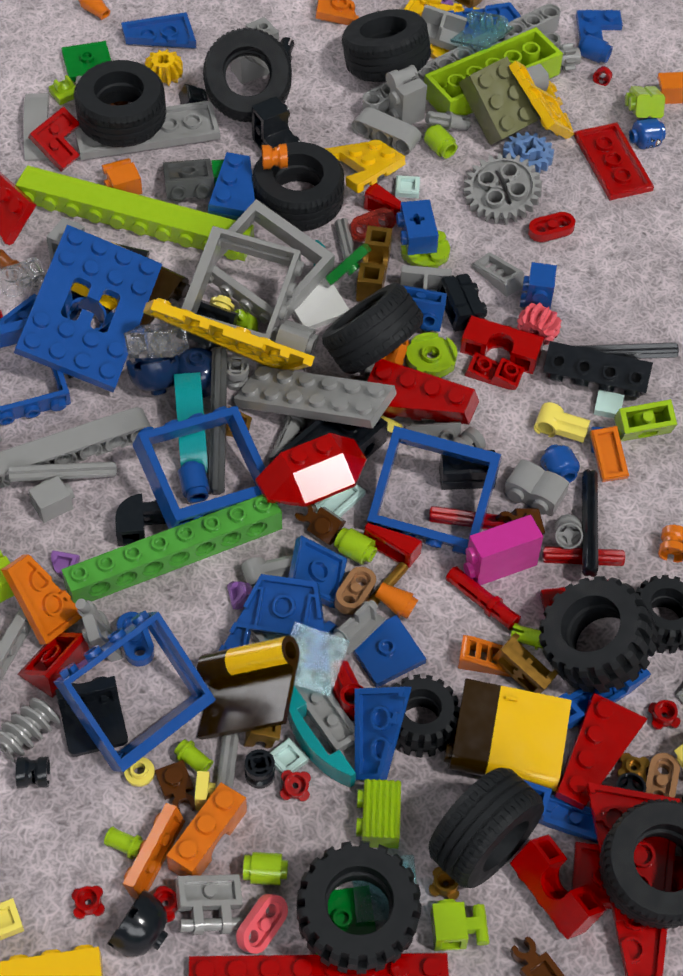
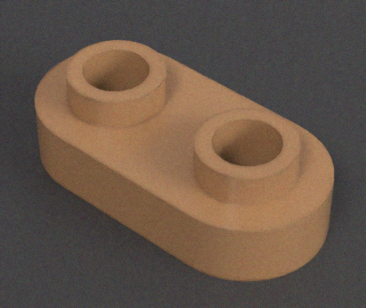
[334,567,376,615]
[645,753,680,798]

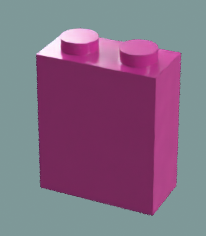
[463,515,544,585]

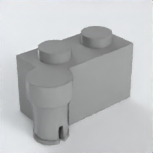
[386,65,427,125]

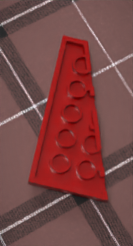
[586,782,680,976]

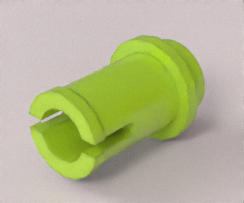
[510,623,543,650]
[174,739,214,772]
[104,826,144,859]

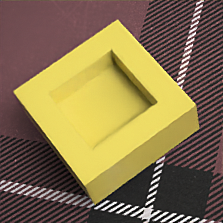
[195,771,216,811]
[0,898,24,941]

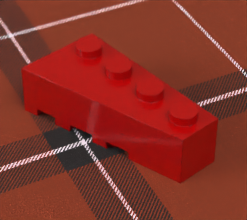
[367,359,479,425]

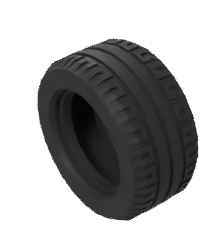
[322,283,423,374]

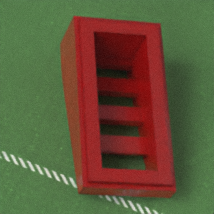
[364,183,401,223]
[364,523,422,568]

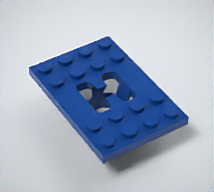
[14,225,162,392]

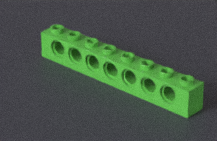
[61,494,282,604]

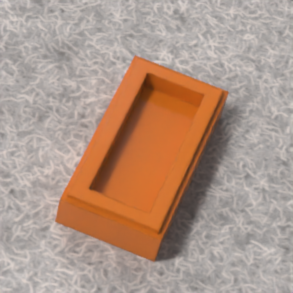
[590,426,629,482]

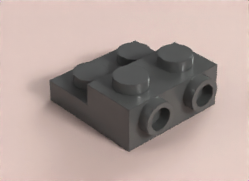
[163,159,215,201]

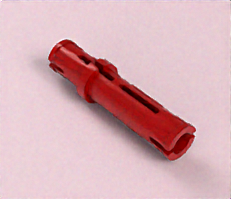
[445,566,521,631]

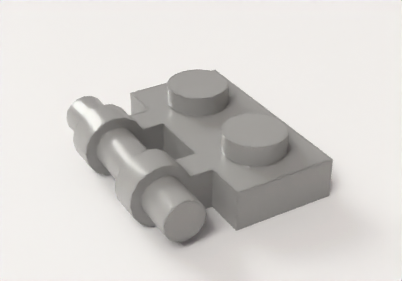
[75,598,123,662]
[175,874,244,935]

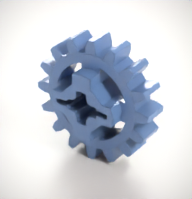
[502,132,554,173]

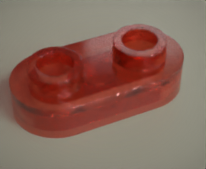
[349,208,396,242]

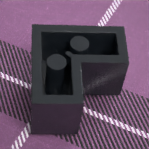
[252,96,301,151]

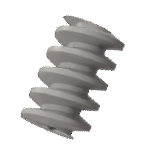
[0,698,61,762]

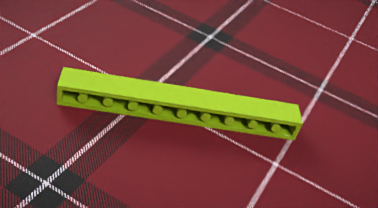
[15,165,254,261]

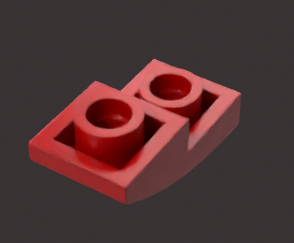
[464,351,525,390]

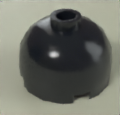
[107,889,168,957]

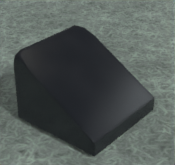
[178,84,208,105]

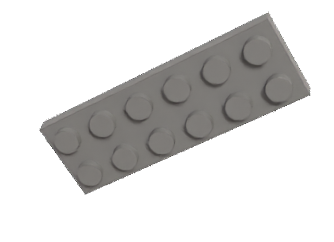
[75,100,220,160]
[234,366,397,429]

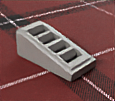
[472,252,524,297]

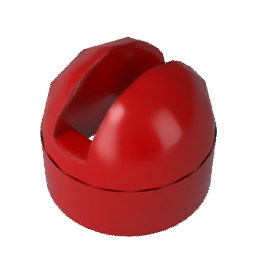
[593,66,613,86]

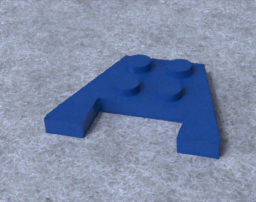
[219,574,331,673]

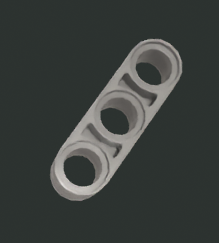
[351,107,421,156]

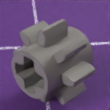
[559,43,581,71]

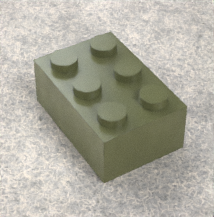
[459,57,538,145]

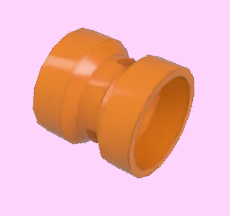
[262,144,288,170]
[658,525,683,563]

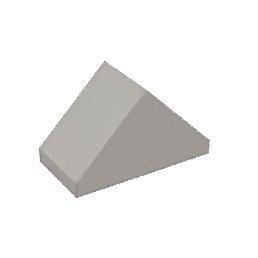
[231,55,270,84]

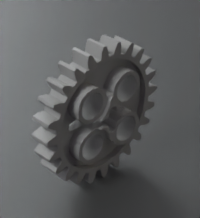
[464,153,542,225]

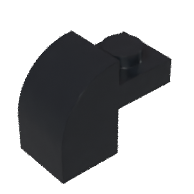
[115,493,166,546]

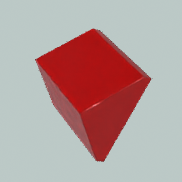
[18,633,89,698]

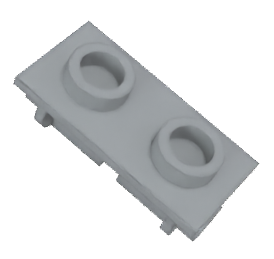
[405,422,461,448]
[327,600,386,655]

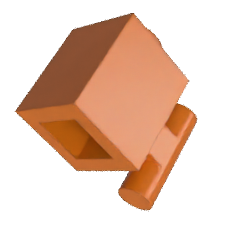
[102,158,142,195]

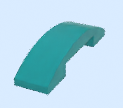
[174,372,208,473]
[288,686,356,788]

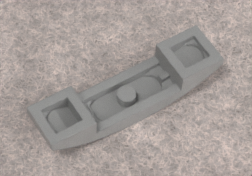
[23,93,49,161]

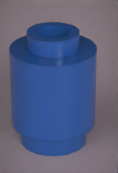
[578,34,613,63]
[178,461,210,503]

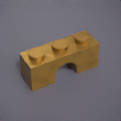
[356,226,392,301]

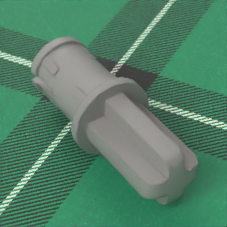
[425,111,471,131]

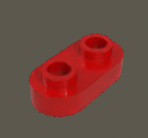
[528,212,576,242]

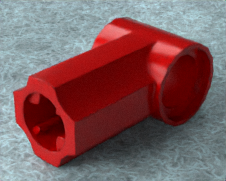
[324,659,363,721]

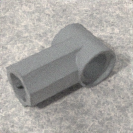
[241,555,293,588]

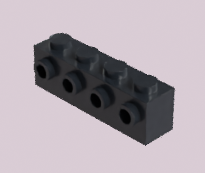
[543,341,653,398]

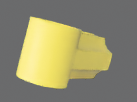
[534,402,590,443]

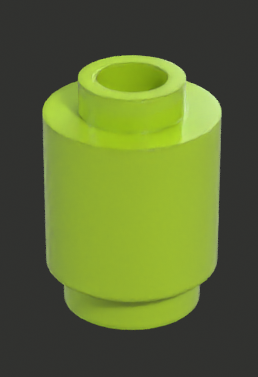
[424,124,458,159]
[334,527,377,565]
[243,852,288,885]

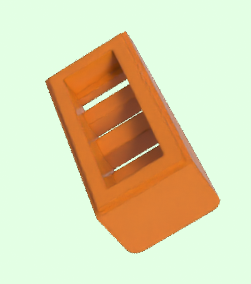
[458,635,511,677]

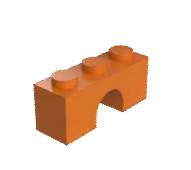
[166,782,247,876]

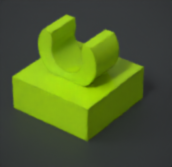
[48,75,76,105]

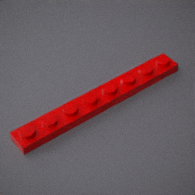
[189,953,449,976]

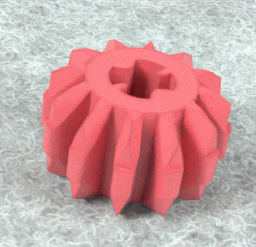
[517,303,562,345]

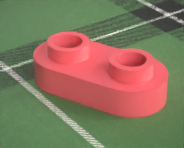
[236,894,288,954]

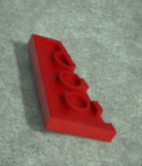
[0,172,37,245]
[554,693,648,810]

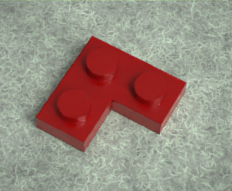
[28,106,80,172]

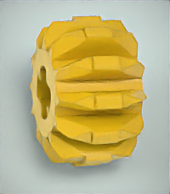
[145,49,183,86]

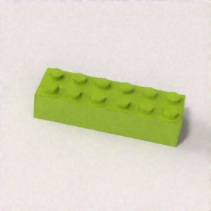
[424,27,563,116]

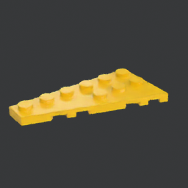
[143,298,315,371]

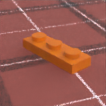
[122,803,185,899]

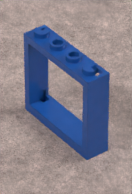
[0,318,71,425]
[133,406,265,529]
[367,426,502,555]
[54,611,216,772]

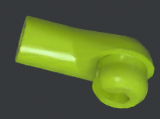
[234,309,258,332]

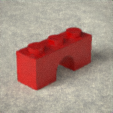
[460,315,545,374]
[510,834,607,940]

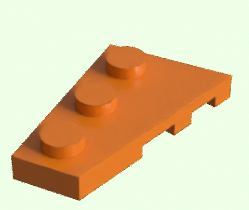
[315,0,359,25]
[1,554,82,645]

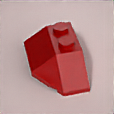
[255,433,367,507]

